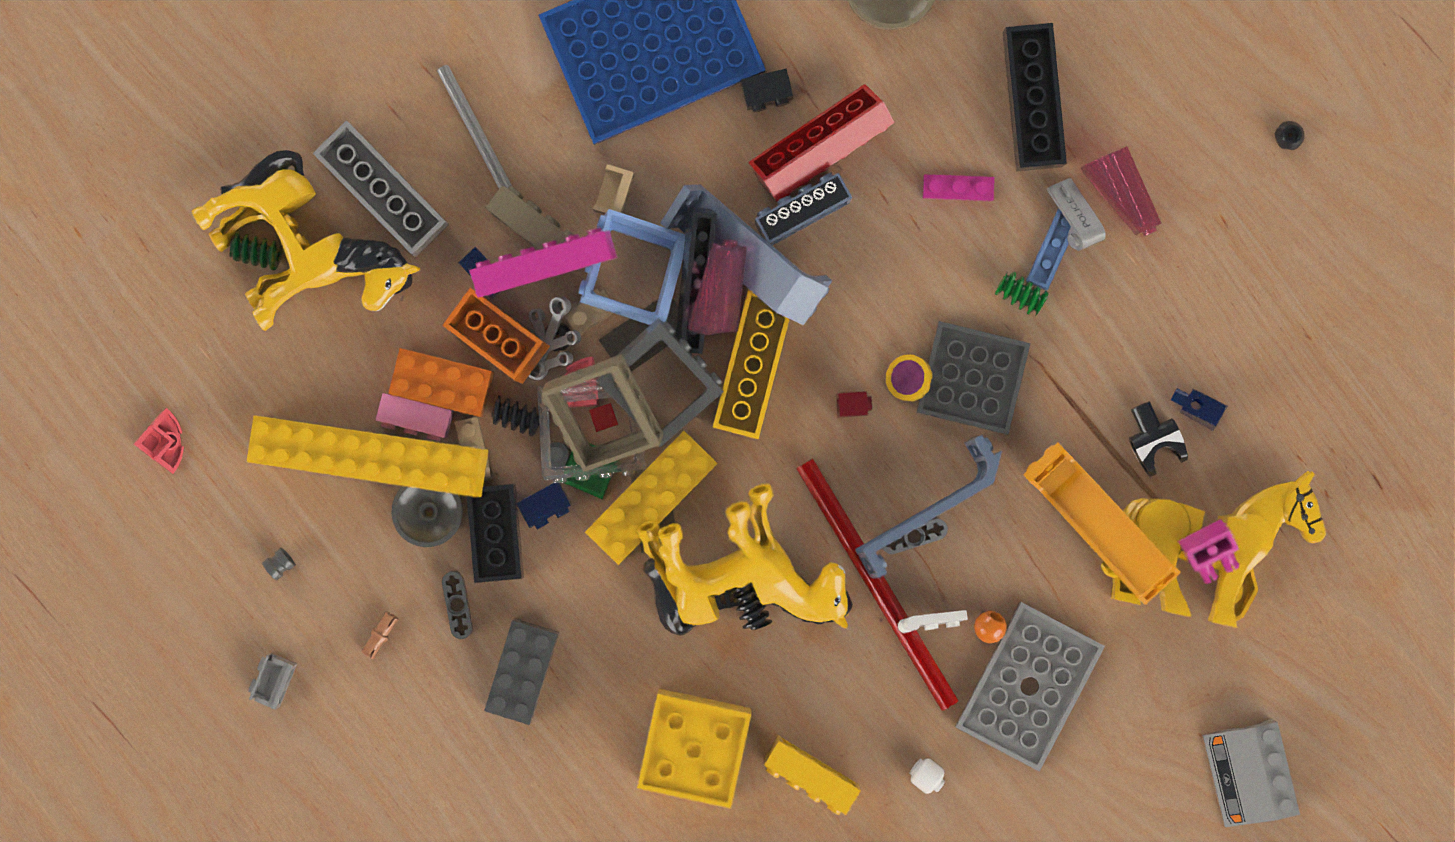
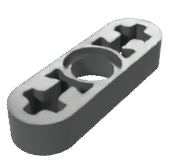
[442,571,473,639]

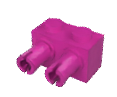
[1178,519,1240,583]

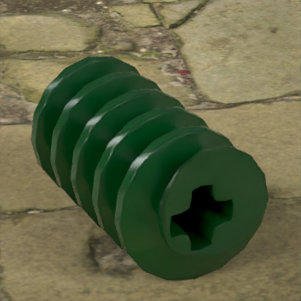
[229,231,283,271]

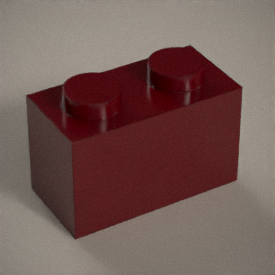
[836,391,872,418]

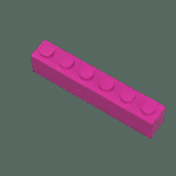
[470,227,617,298]

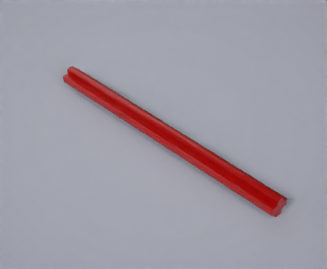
[796,458,959,711]

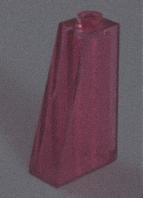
[1081,146,1162,237]
[688,239,747,335]

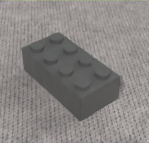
[484,619,559,725]

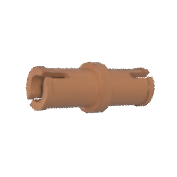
[361,611,399,659]

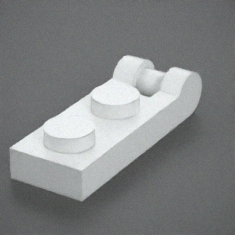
[898,610,968,633]

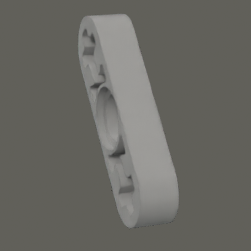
[882,519,948,554]

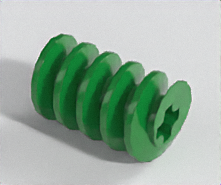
[995,271,1049,316]

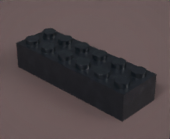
[1002,23,1067,172]

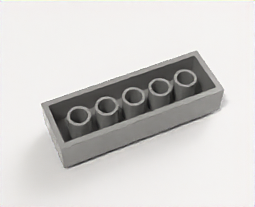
[313,120,449,257]

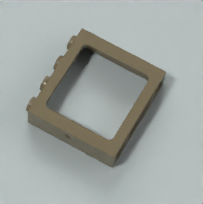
[541,354,663,472]

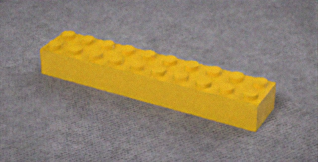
[247,415,488,497]

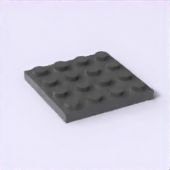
[916,321,1031,435]

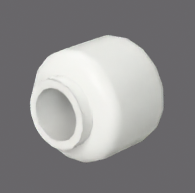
[909,758,945,794]

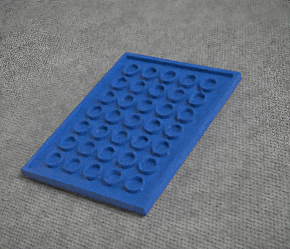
[538,0,766,145]

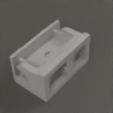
[248,653,297,710]

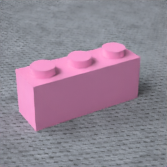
[376,393,454,441]

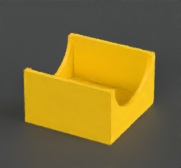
[637,688,751,808]

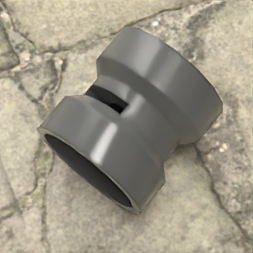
[262,548,296,581]

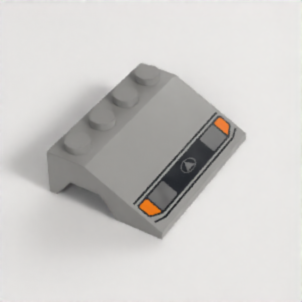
[1203,719,1300,827]

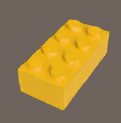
[764,735,861,815]

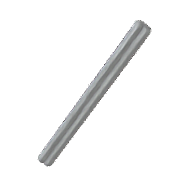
[437,65,512,189]

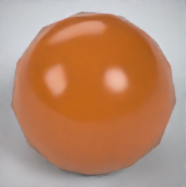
[974,610,1007,643]

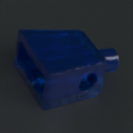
[1171,388,1227,431]

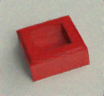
[589,403,619,432]

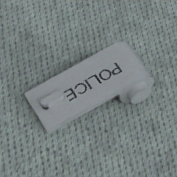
[1047,178,1105,251]

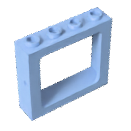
[578,209,685,325]

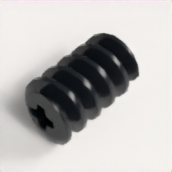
[491,395,544,437]
[729,582,772,630]

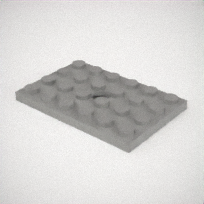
[955,602,1105,772]

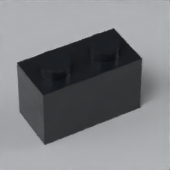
[741,68,793,112]

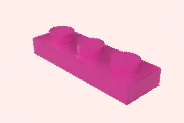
[922,174,994,201]

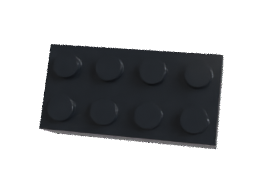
[467,484,524,583]

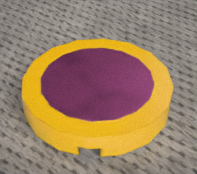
[886,355,933,401]

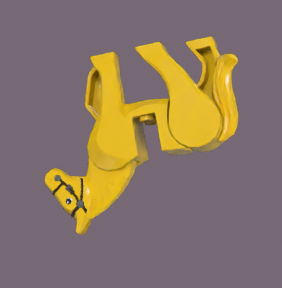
[1101,471,1326,628]

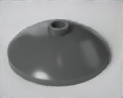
[391,486,463,547]

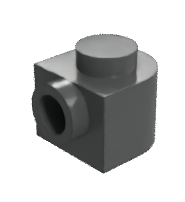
[542,442,570,472]

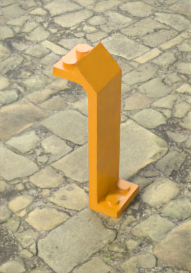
[1023,442,1181,604]

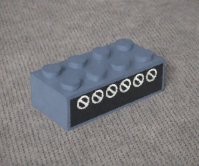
[755,172,852,246]

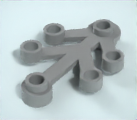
[528,297,581,380]

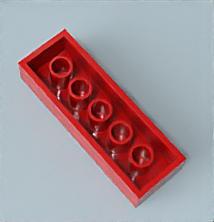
[748,84,895,202]

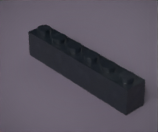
[676,207,717,354]

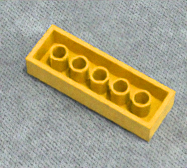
[713,290,790,439]
[585,431,718,565]

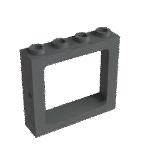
[596,318,724,447]

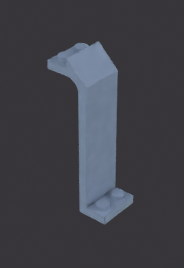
[660,184,833,325]
[855,435,1002,578]

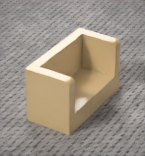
[593,164,635,215]

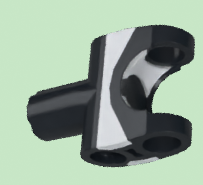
[1129,401,1188,477]

